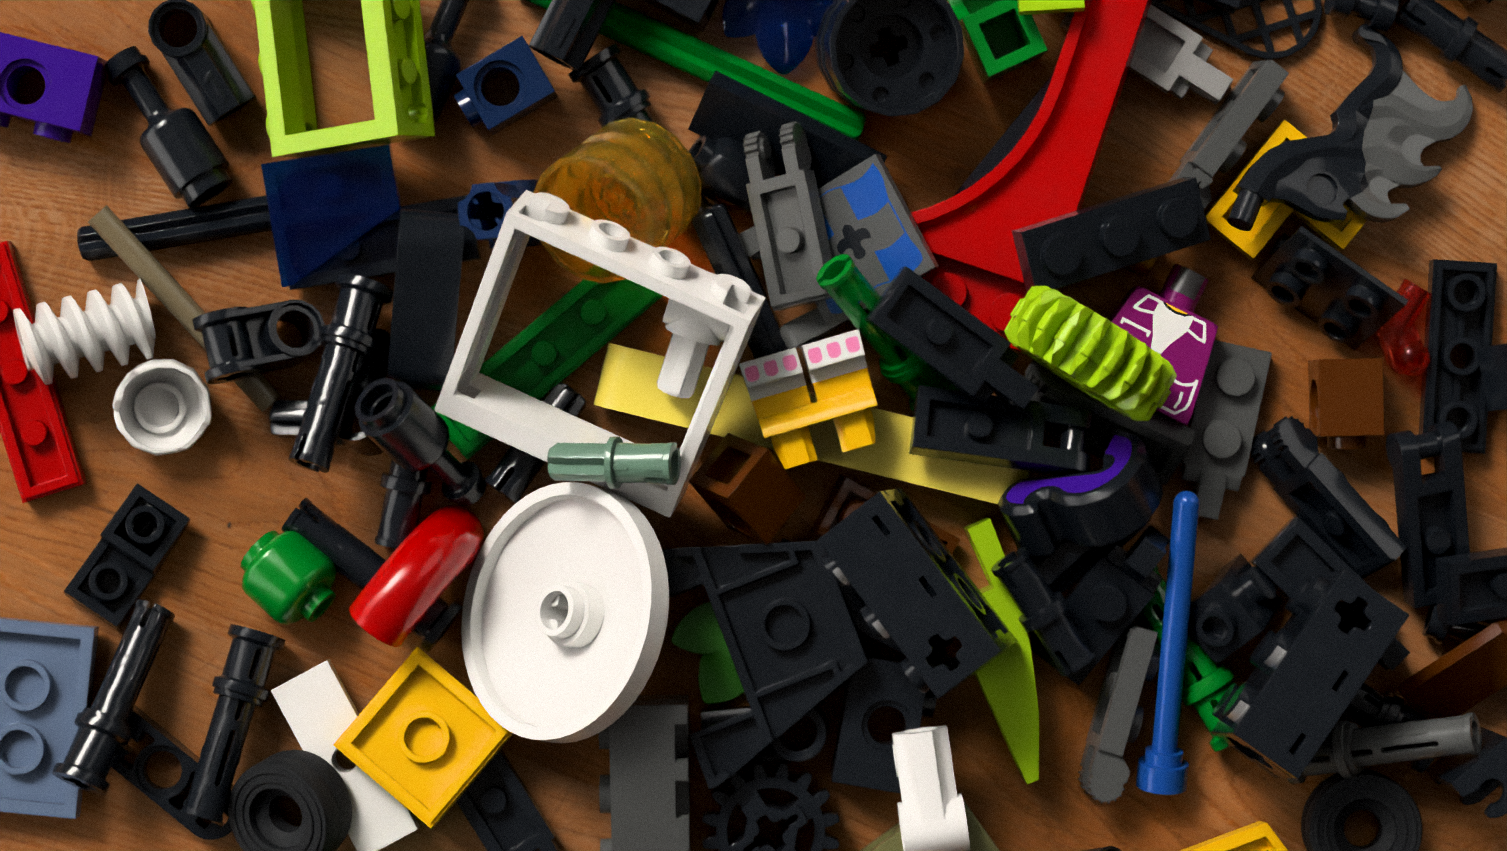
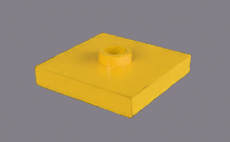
[333,647,514,829]

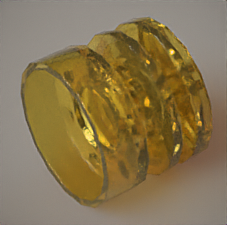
[533,118,701,284]

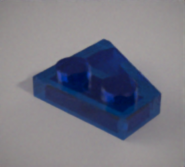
[261,144,402,287]

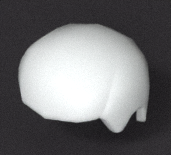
[112,359,212,456]

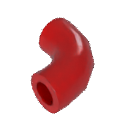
[349,505,484,647]

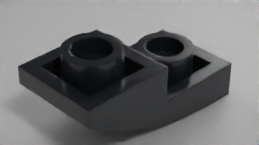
[64,483,190,630]

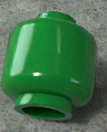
[240,530,337,625]

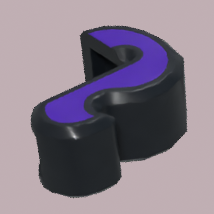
[998,432,1163,557]

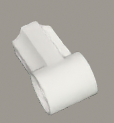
[892,725,970,851]

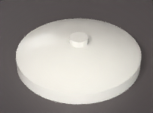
[461,482,669,743]

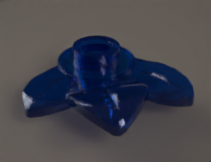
[722,0,833,75]

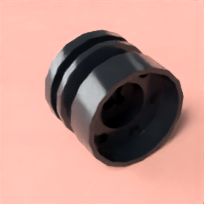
[815,0,964,117]

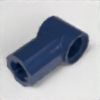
[458,179,547,249]

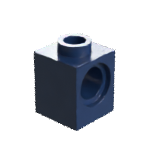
[454,36,558,135]

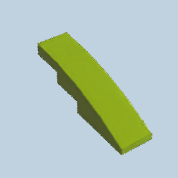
[963,517,1039,785]

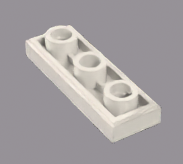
[271,659,420,851]

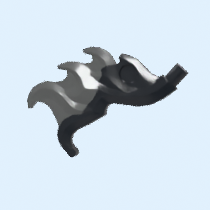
[1227,24,1473,231]

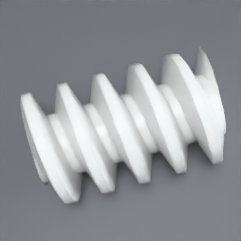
[13,279,156,385]

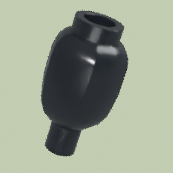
[683,135,752,214]

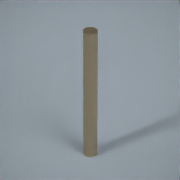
[88,205,281,412]

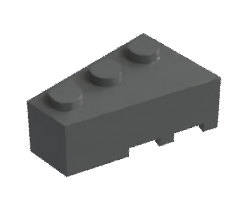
[599,695,691,851]

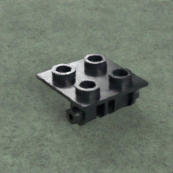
[1251,226,1409,350]

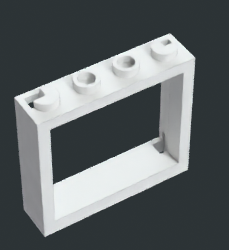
[434,190,766,518]

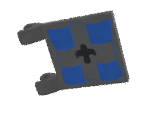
[739,154,939,349]

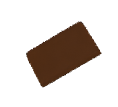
[1397,620,1507,718]

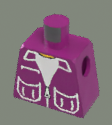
[1108,264,1218,425]

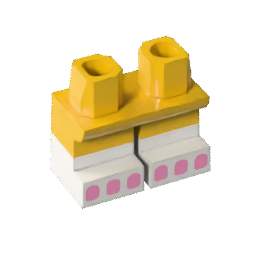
[739,329,877,469]

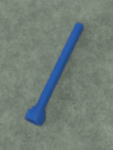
[1136,491,1200,795]

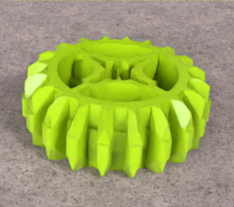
[1004,286,1177,421]

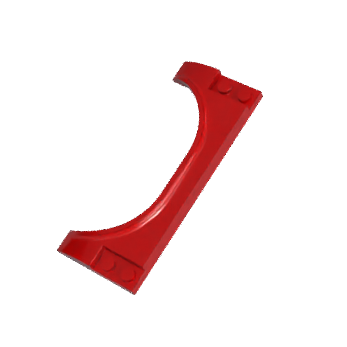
[911,0,1152,353]

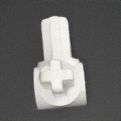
[657,272,730,399]

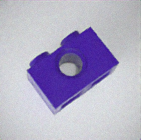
[0,32,107,144]

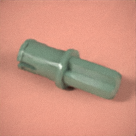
[547,437,681,489]

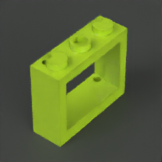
[251,0,435,158]

